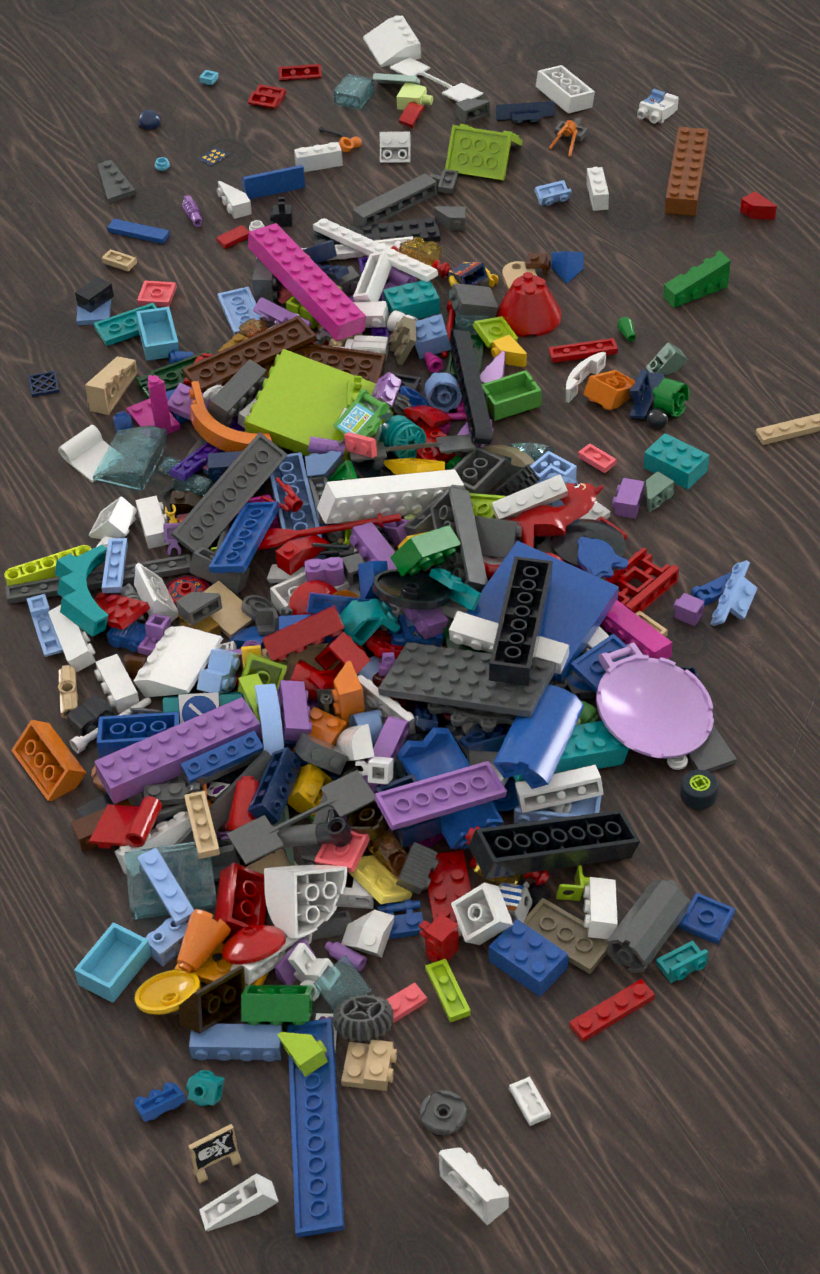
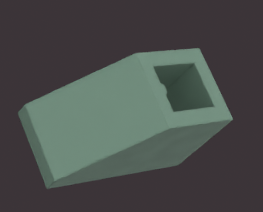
[646,342,688,375]
[645,471,674,513]

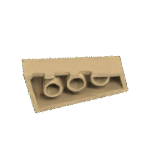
[85,356,138,415]

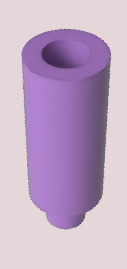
[325,941,367,972]

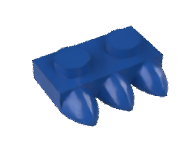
[134,1082,186,1122]

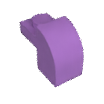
[138,613,171,656]

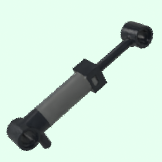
[215,809,352,854]

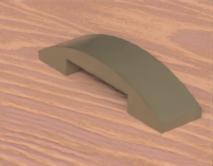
[479,445,535,467]

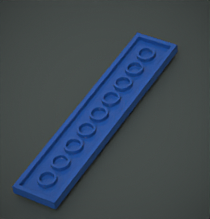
[287,1018,345,1237]

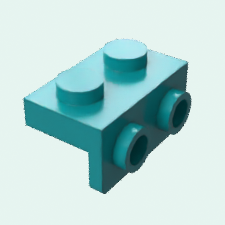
[656,940,709,983]

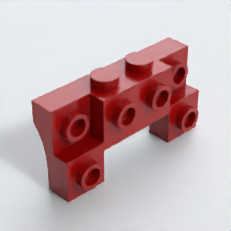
[403,414,456,464]

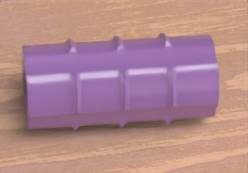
[308,436,345,458]

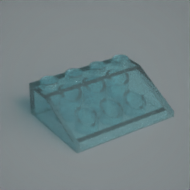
[93,425,167,491]
[125,842,217,920]

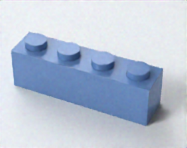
[189,1024,283,1062]

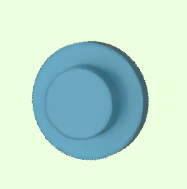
[155,157,170,171]

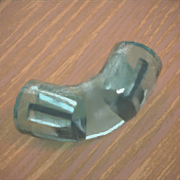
[505,442,554,462]

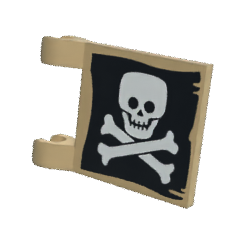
[188,1124,242,1184]

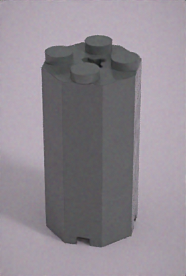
[606,879,691,973]

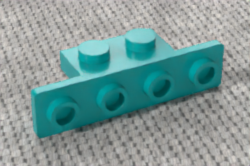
[429,567,481,611]

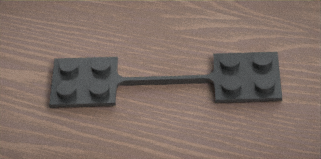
[349,434,476,462]
[227,770,375,865]

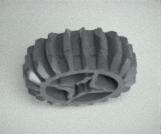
[333,993,394,1042]

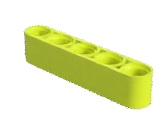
[4,545,91,586]

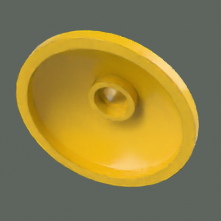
[135,969,200,1015]

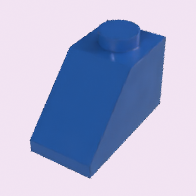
[358,561,388,600]

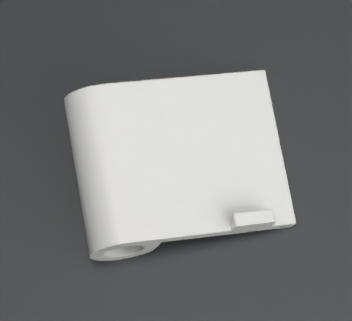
[58,425,125,483]

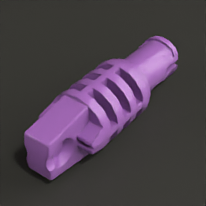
[182,196,203,227]

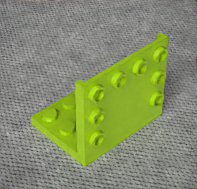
[445,124,523,181]

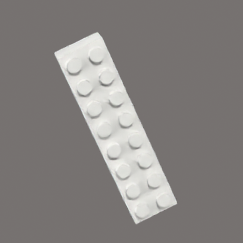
[317,469,464,524]

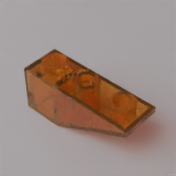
[368,830,412,892]

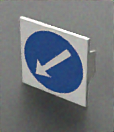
[179,692,219,724]

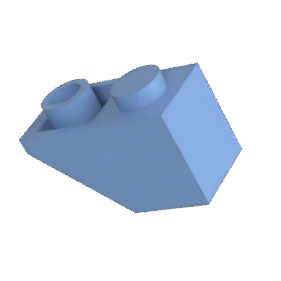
[305,451,343,480]

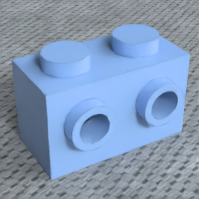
[146,917,188,966]

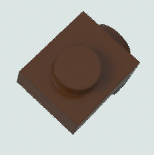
[525,253,551,276]

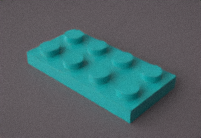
[93,303,157,346]

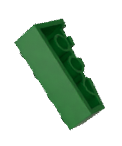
[663,250,731,308]

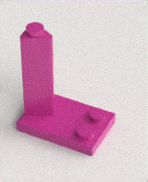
[126,375,180,441]

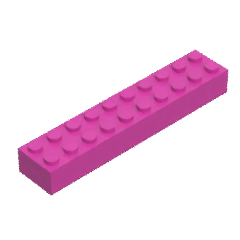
[248,223,366,341]

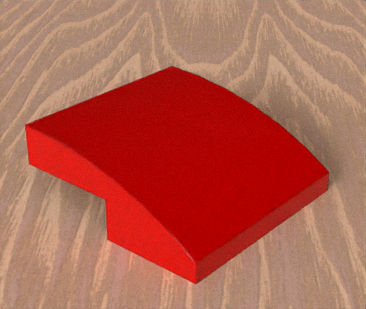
[248,84,287,109]
[404,405,452,427]

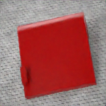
[89,796,162,849]

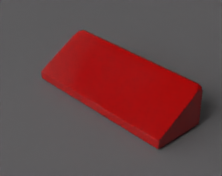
[278,64,322,81]

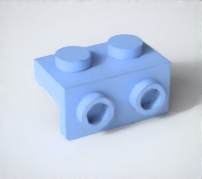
[534,180,572,206]

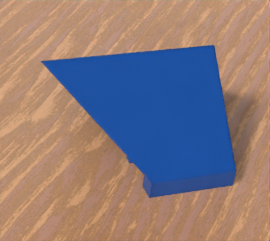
[551,251,584,284]

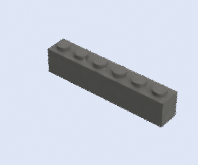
[352,173,437,226]

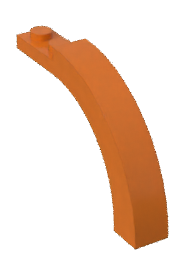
[189,381,271,452]

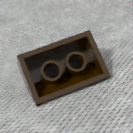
[179,966,245,1034]

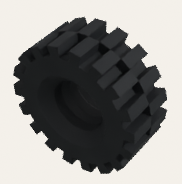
[493,465,540,496]

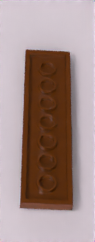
[182,315,316,393]

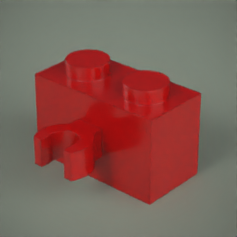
[419,914,459,963]

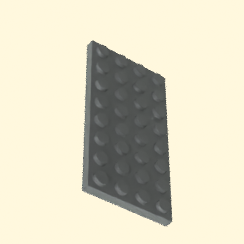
[378,642,556,718]

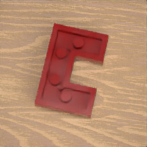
[364,629,404,659]

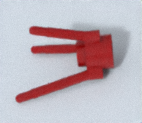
[261,477,303,512]

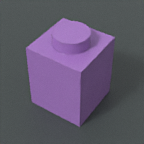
[673,593,705,626]

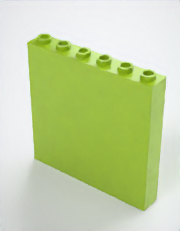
[243,349,376,468]

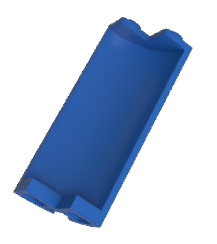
[493,685,584,789]
[397,727,504,850]

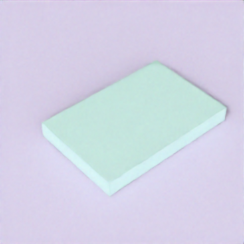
[373,73,420,85]

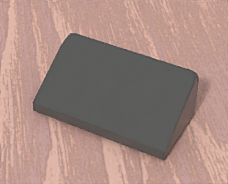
[312,910,352,940]

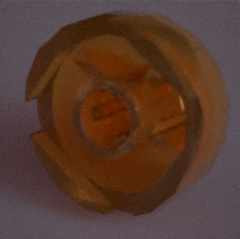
[235,317,269,338]

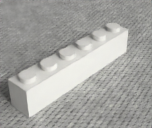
[449,611,569,674]

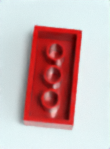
[262,605,345,662]

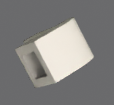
[288,943,340,990]

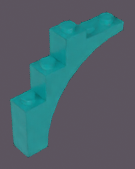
[55,545,109,637]

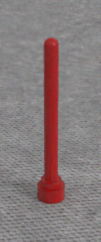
[441,300,456,358]

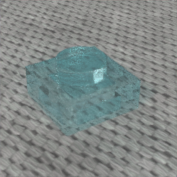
[158,456,182,475]

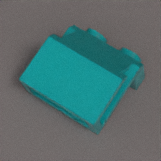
[340,598,400,646]

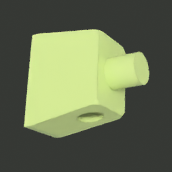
[397,82,433,110]

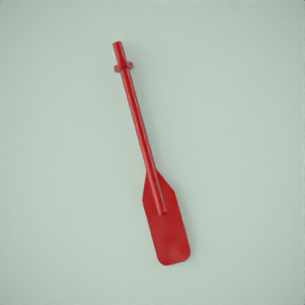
[257,513,402,550]

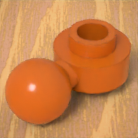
[338,136,362,153]

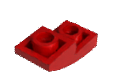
[399,102,424,128]

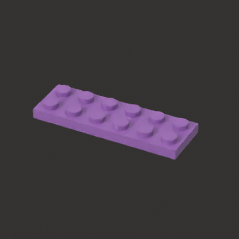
[374,761,507,830]

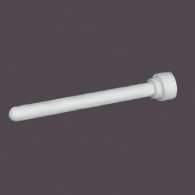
[69,697,151,754]

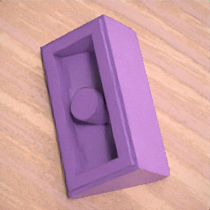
[275,937,315,985]

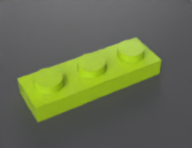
[425,959,471,1023]

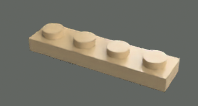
[755,413,820,445]
[184,791,220,859]

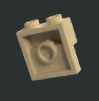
[341,1040,397,1091]

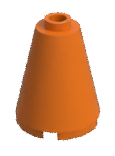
[177,909,231,973]

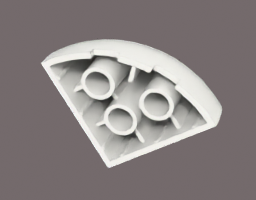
[264,865,347,938]

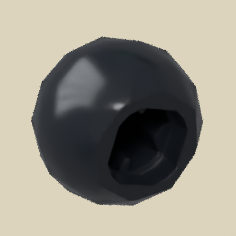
[646,408,668,430]

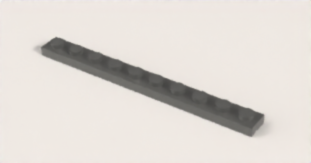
[5,554,191,604]

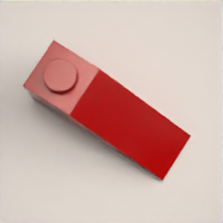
[276,535,330,576]

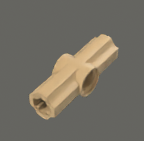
[58,665,79,719]

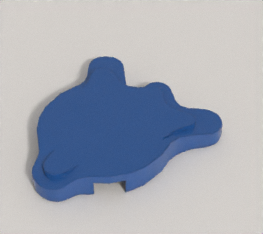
[577,537,628,578]

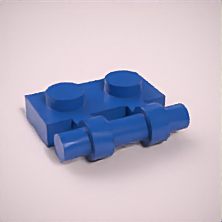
[377,899,423,939]

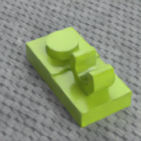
[347,375,366,409]

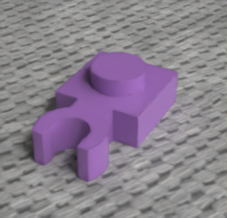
[163,523,182,555]

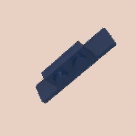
[496,101,555,123]
[629,370,665,419]

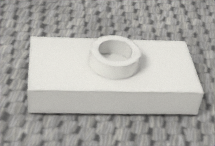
[509,1077,551,1126]

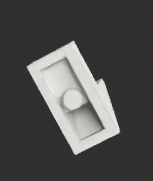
[335,878,374,909]

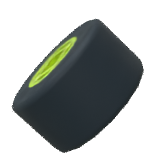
[680,769,718,809]

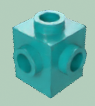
[186,1070,225,1106]

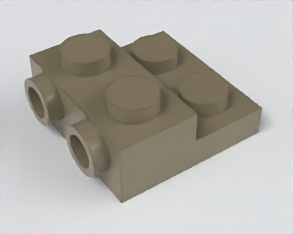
[388,316,416,365]

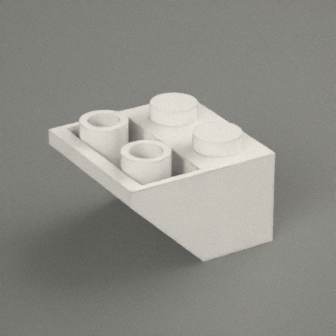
[380,132,411,163]

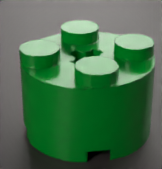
[653,378,690,417]

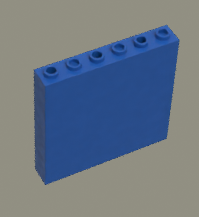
[466,541,619,682]

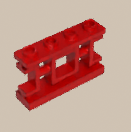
[605,548,679,613]

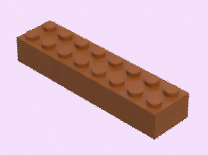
[665,127,709,216]

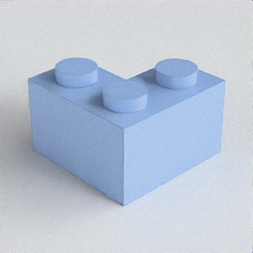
[530,451,577,481]
[197,648,240,694]

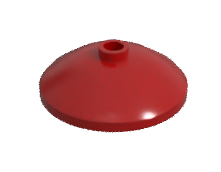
[288,580,337,615]
[221,924,286,964]

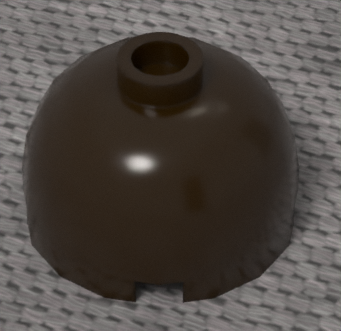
[347,801,389,841]

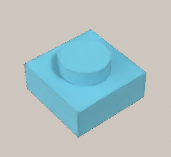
[199,70,219,85]

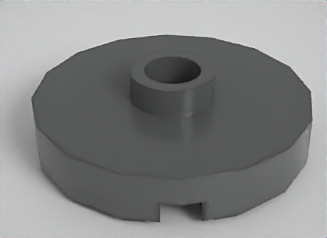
[420,1090,467,1135]

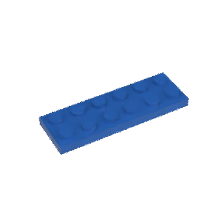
[209,501,280,574]

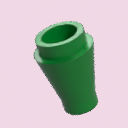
[617,317,636,342]

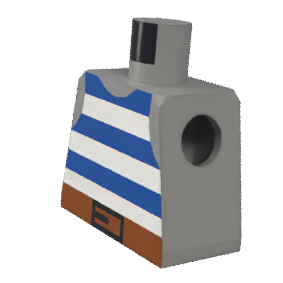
[499,879,532,922]

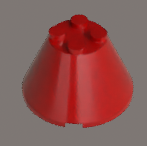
[496,272,562,337]

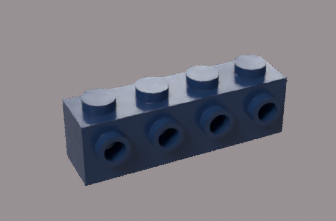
[248,747,303,824]

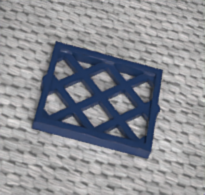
[28,371,59,397]

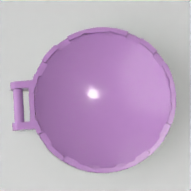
[596,643,714,758]

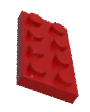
[94,592,151,630]
[427,850,471,923]

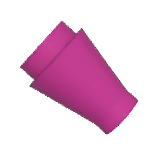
[424,352,443,373]

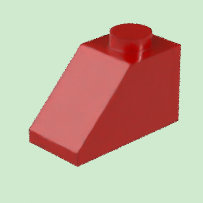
[740,191,777,220]

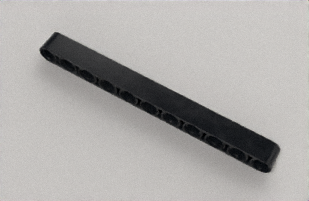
[450,329,493,445]

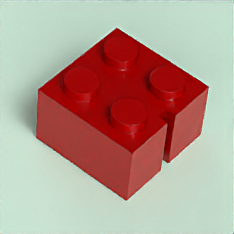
[314,632,370,674]

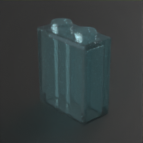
[333,74,375,110]

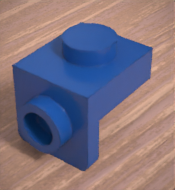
[113,411,134,436]

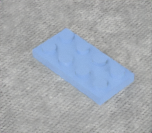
[218,286,266,335]

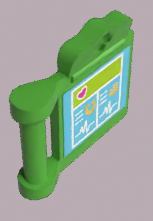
[334,389,389,437]

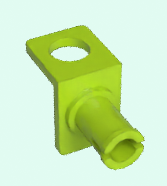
[556,866,602,901]

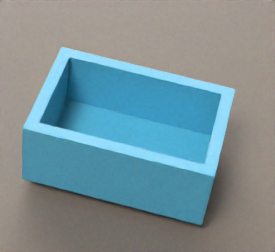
[136,307,179,361]
[74,922,152,1003]

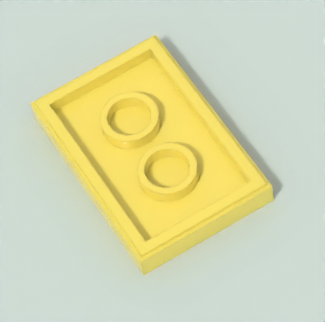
[348,855,412,904]

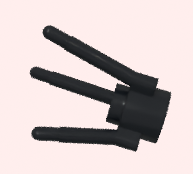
[311,543,354,558]

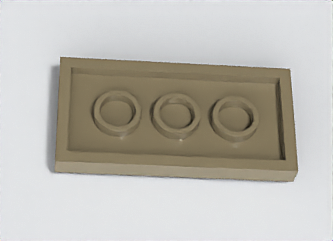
[523,898,608,974]

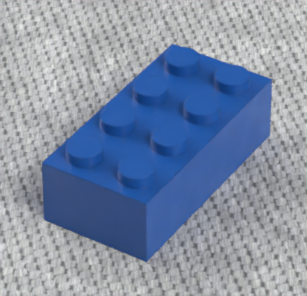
[97,712,180,759]

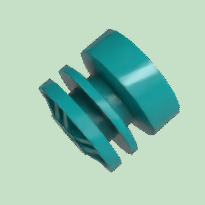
[379,415,426,459]

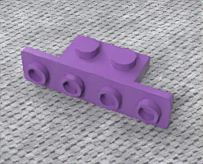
[253,297,311,326]

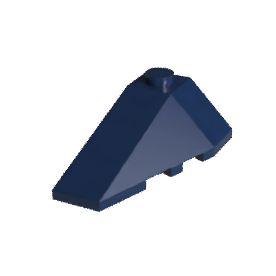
[459,724,511,752]

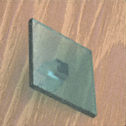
[314,955,371,1011]

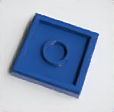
[678,892,736,945]

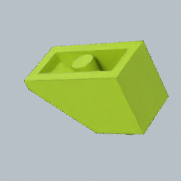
[277,1032,328,1077]

